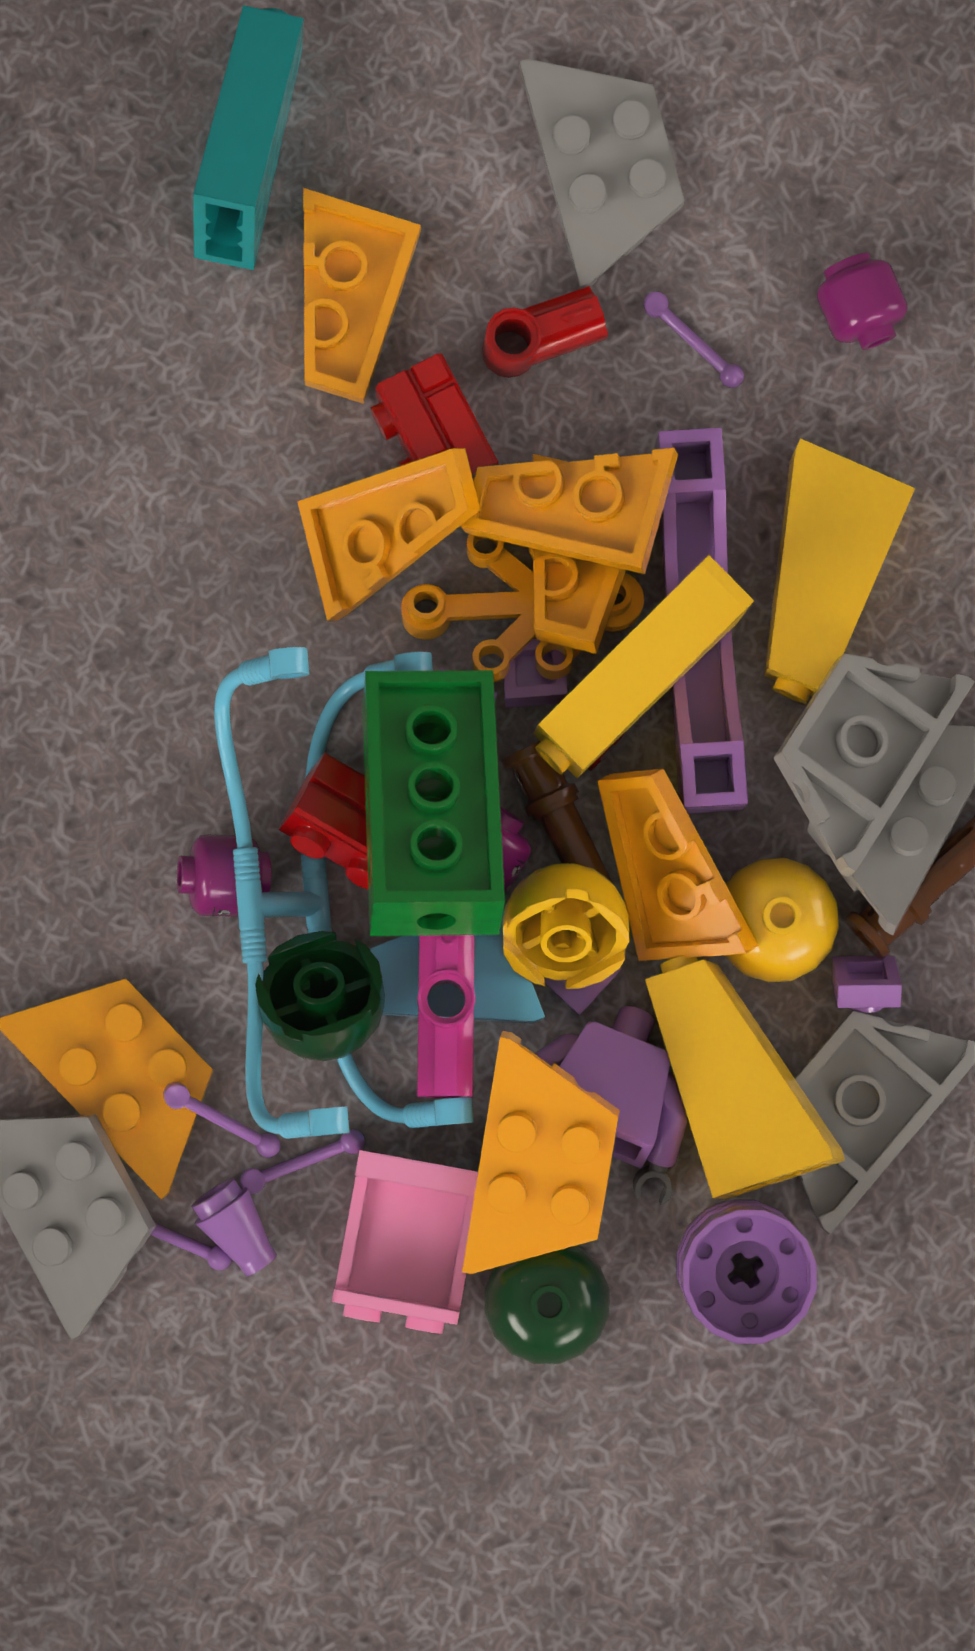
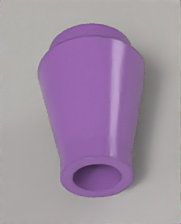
[191,1178,277,1276]

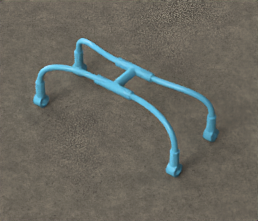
[214,647,474,1139]

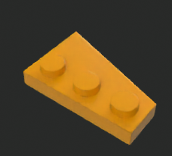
[303,188,421,404]
[297,448,480,621]
[461,448,678,574]
[533,454,626,654]
[597,768,759,961]

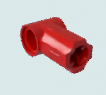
[482,286,608,378]

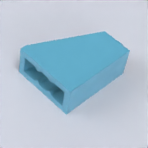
[354,910,545,1024]

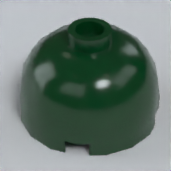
[255,931,385,1061]
[485,1245,610,1364]

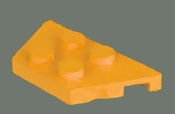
[0,979,214,1199]
[462,1031,620,1274]

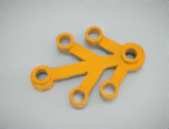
[401,534,644,682]

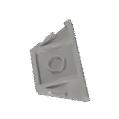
[519,59,685,289]
[773,653,975,878]
[807,725,975,935]
[795,1011,975,1234]
[0,1114,156,1340]

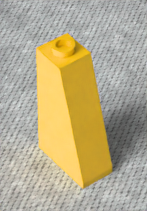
[764,438,915,704]
[533,555,754,778]
[645,955,845,1199]

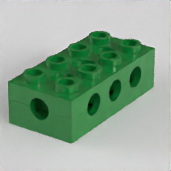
[362,670,505,936]

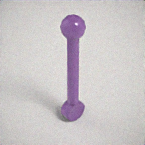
[644,292,744,388]
[163,1082,281,1158]
[240,1129,365,1194]
[151,1223,232,1271]

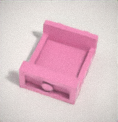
[332,1150,478,1334]

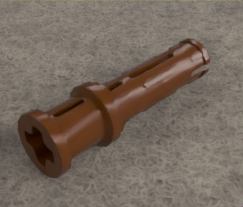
[501,741,614,885]
[845,815,975,960]

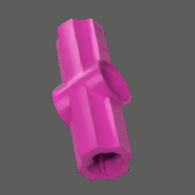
[417,935,476,1098]

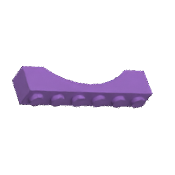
[655,428,748,814]

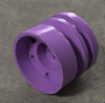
[676,1199,817,1344]

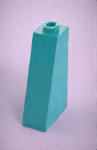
[193,5,304,270]

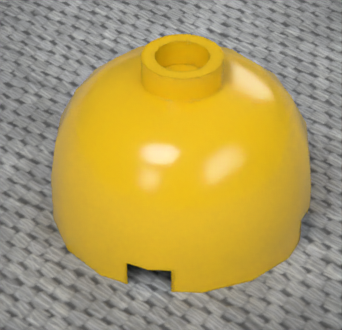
[724,857,839,982]
[503,864,629,989]

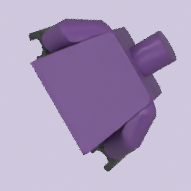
[534,1006,688,1205]

